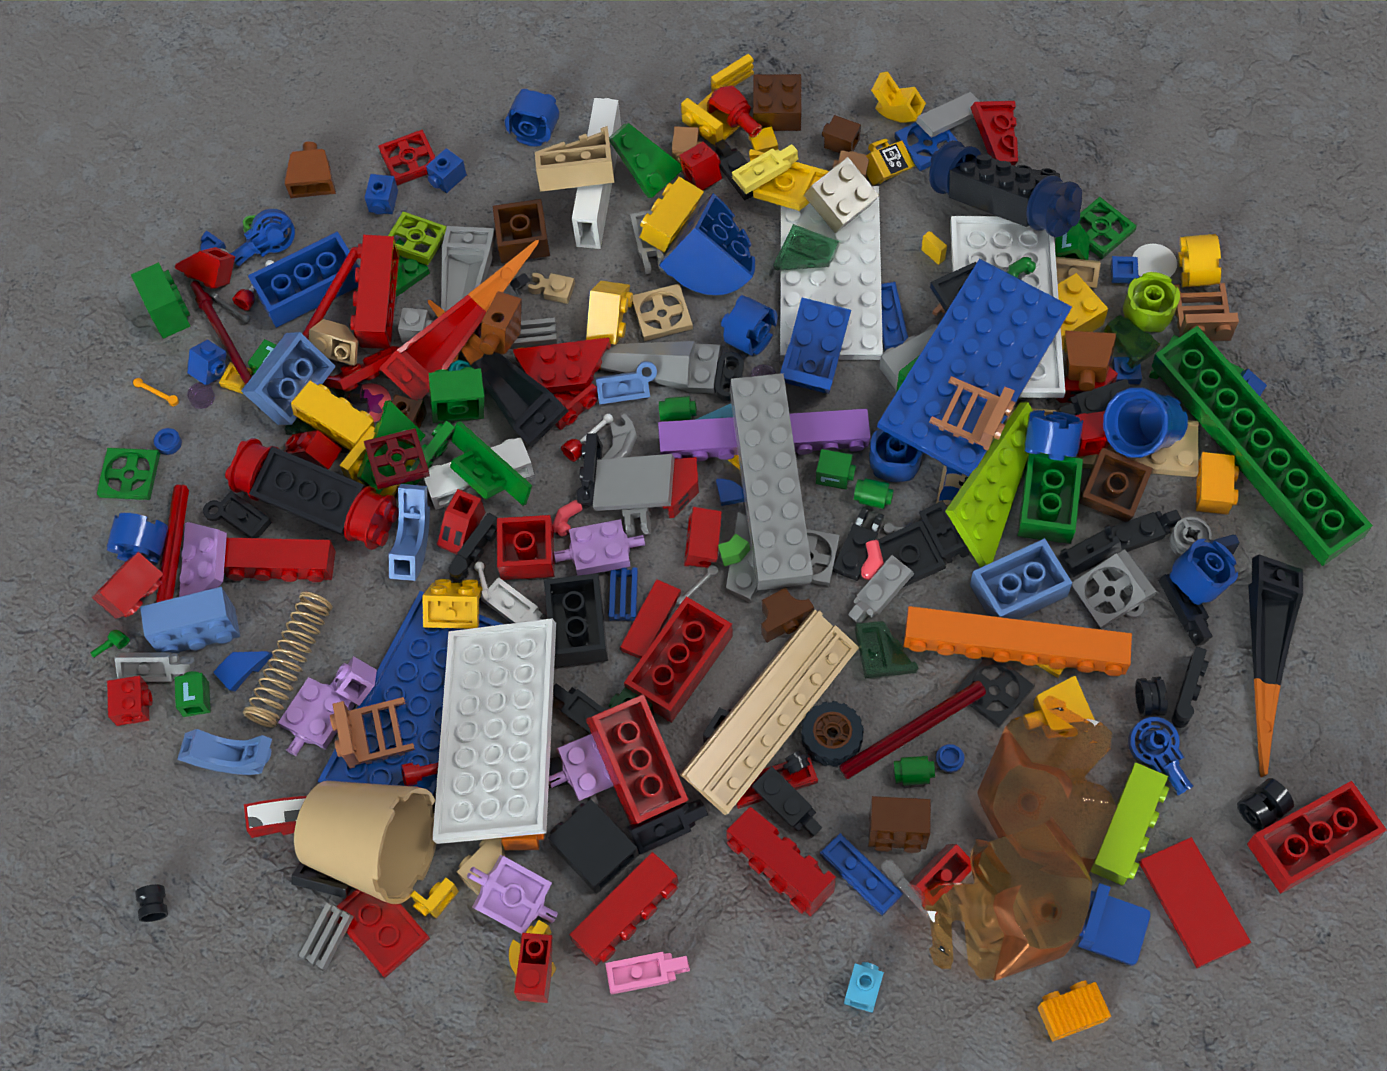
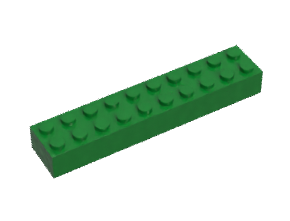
[1151,326,1373,566]

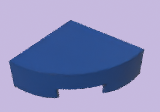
[201,231,226,251]
[716,479,745,506]

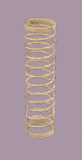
[243,592,333,728]

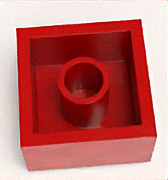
[497,515,555,580]

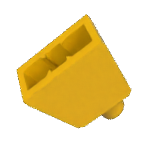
[1023,676,1096,740]

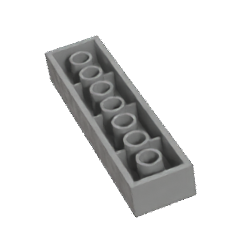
[730,374,813,590]

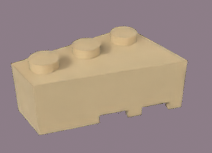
[535,126,615,192]

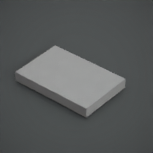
[593,454,675,511]

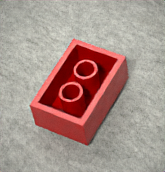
[92,552,163,619]

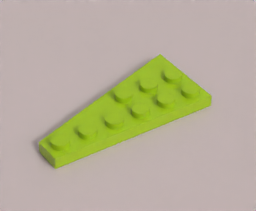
[945,402,1033,568]

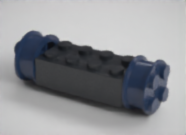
[929,140,1082,237]

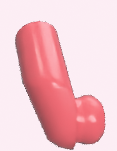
[553,500,582,537]
[861,540,884,580]

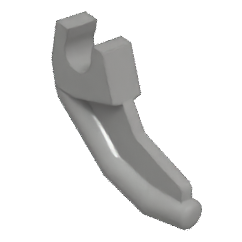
[602,413,637,459]

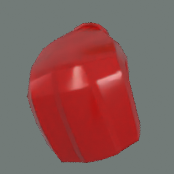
[707,85,762,138]

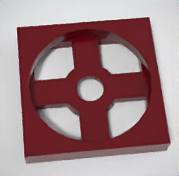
[364,428,430,490]

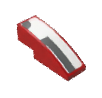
[244,796,307,838]

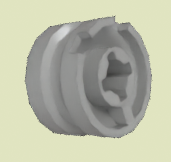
[1169,517,1212,556]

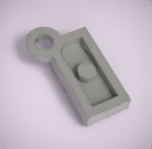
[1103,549,1157,619]

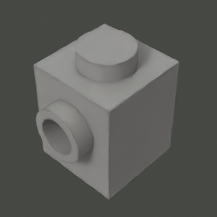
[398,308,433,345]

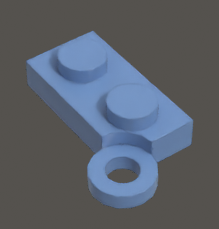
[596,361,657,404]

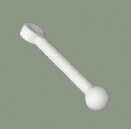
[474,561,491,601]

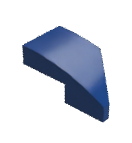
[213,651,273,691]

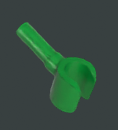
[90,630,130,658]

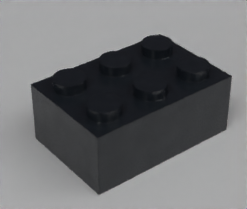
[544,573,608,667]

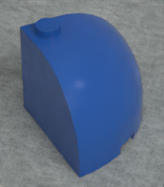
[659,193,755,295]

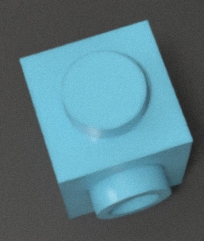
[844,962,884,1013]

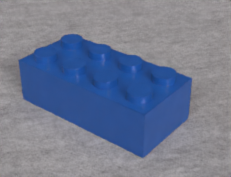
[248,231,359,328]

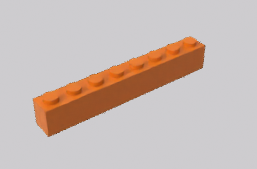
[903,606,1132,676]

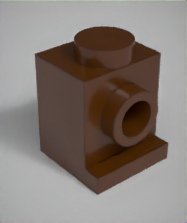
[390,394,427,429]

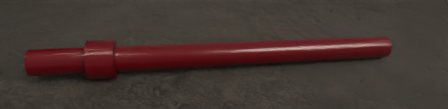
[190,281,252,385]

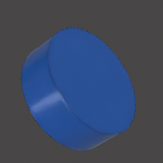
[154,428,182,455]

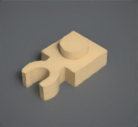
[528,273,575,304]

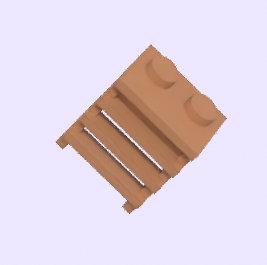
[1174,283,1239,341]
[929,376,1016,451]
[330,697,415,768]

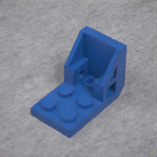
[780,297,851,394]

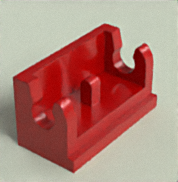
[684,507,722,568]

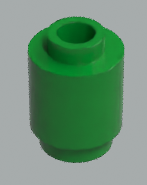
[659,396,697,422]
[853,478,894,509]
[894,756,935,786]

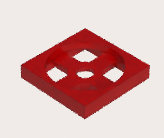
[378,129,436,185]

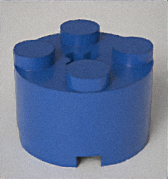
[505,89,559,147]
[721,295,778,356]
[1025,410,1084,461]
[869,429,923,482]
[107,513,168,565]
[1170,539,1238,605]

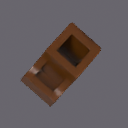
[761,587,814,643]

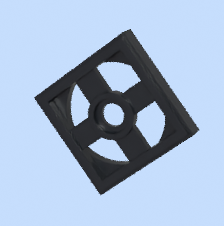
[955,657,1035,728]

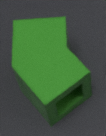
[718,534,751,567]

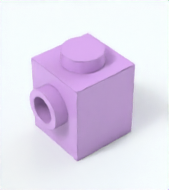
[336,656,377,706]

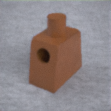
[285,141,336,198]
[480,291,522,355]
[1064,330,1116,391]

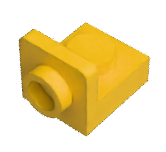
[411,878,459,919]

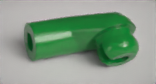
[1007,257,1036,278]

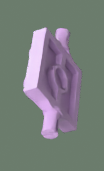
[554,519,645,576]
[278,677,355,756]
[549,734,613,801]
[467,855,558,934]

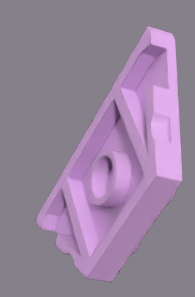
[179,522,227,597]

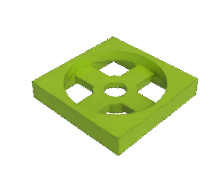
[388,212,447,265]

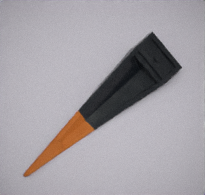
[428,300,569,447]
[1248,554,1303,777]

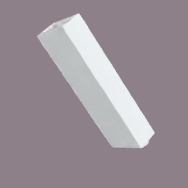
[572,98,621,249]

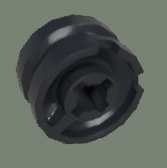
[1135,676,1168,717]

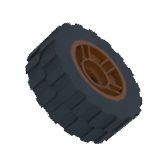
[801,701,864,767]

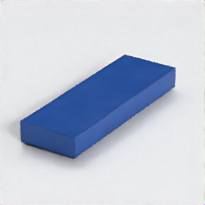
[881,282,908,351]
[820,833,903,916]

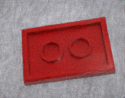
[331,889,430,978]

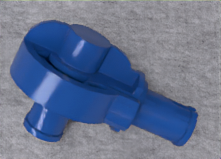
[229,209,295,267]
[1128,717,1193,795]

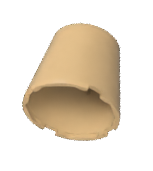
[294,781,436,904]

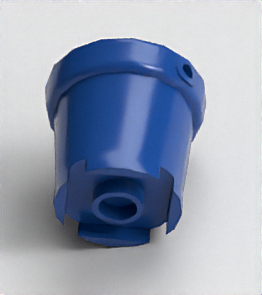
[1103,387,1188,458]

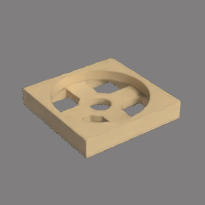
[632,284,693,341]

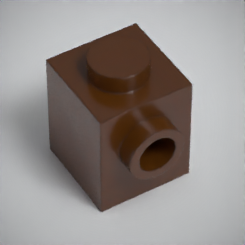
[822,115,861,153]

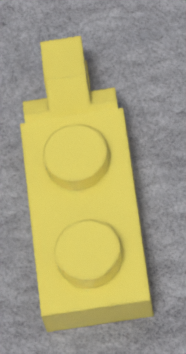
[732,144,798,194]

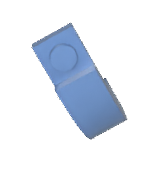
[389,484,430,581]
[177,729,272,775]

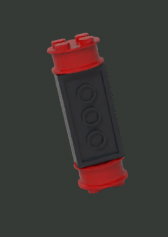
[225,438,399,550]

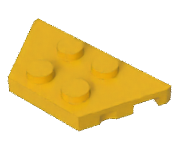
[749,149,829,211]

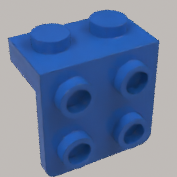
[1078,883,1150,966]

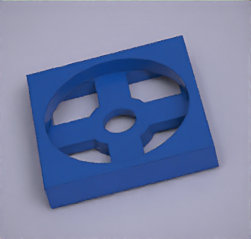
[894,122,957,171]

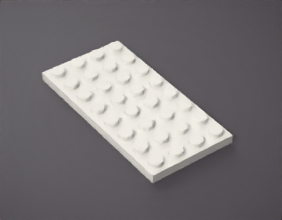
[780,186,883,360]
[950,216,1065,398]
[432,618,556,844]

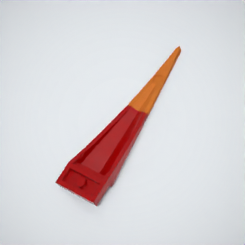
[379,240,539,401]

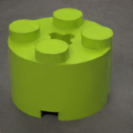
[1123,272,1180,332]

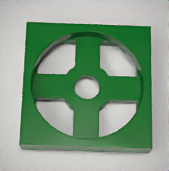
[1078,197,1137,259]
[97,448,160,500]

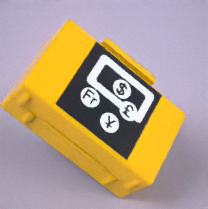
[866,139,915,186]

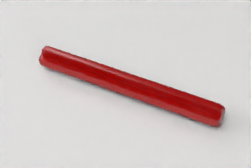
[156,484,189,602]

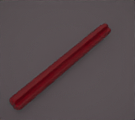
[839,681,986,779]

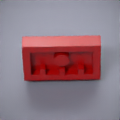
[553,383,599,430]

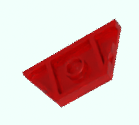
[513,337,611,393]

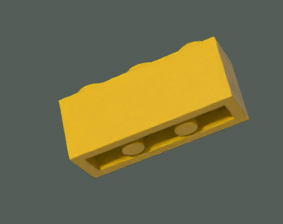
[639,177,704,253]
[291,381,375,451]

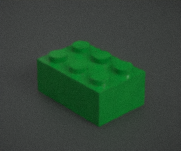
[1017,453,1083,544]

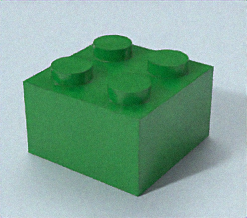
[131,262,191,339]
[429,367,484,423]

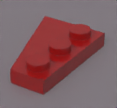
[970,101,1018,166]
[322,346,400,391]

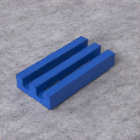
[609,568,638,621]

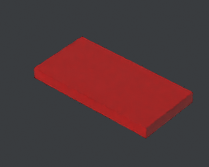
[1139,837,1251,968]

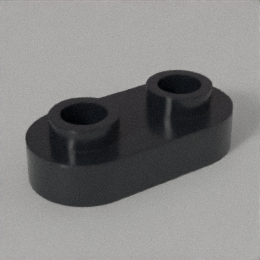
[715,352,744,401]

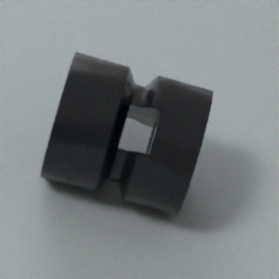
[1237,778,1294,832]

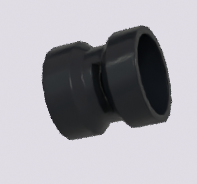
[135,884,168,922]

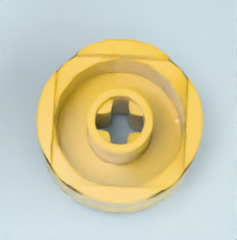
[1178,234,1221,287]

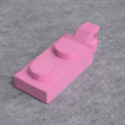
[605,952,690,995]

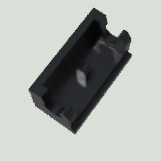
[919,500,969,563]
[1060,525,1121,577]

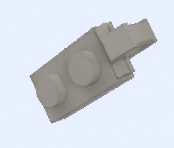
[848,555,914,625]
[114,652,196,682]

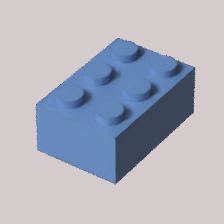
[241,332,336,425]
[970,538,1072,619]
[140,587,240,653]

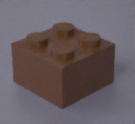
[753,74,802,131]
[493,199,550,263]
[1079,448,1153,522]
[868,796,931,853]

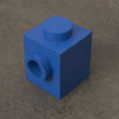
[426,148,467,193]
[365,174,398,215]
[187,340,227,385]

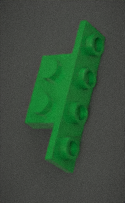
[450,421,532,506]

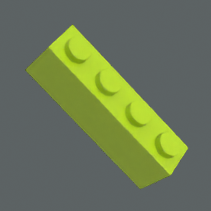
[1090,762,1169,886]

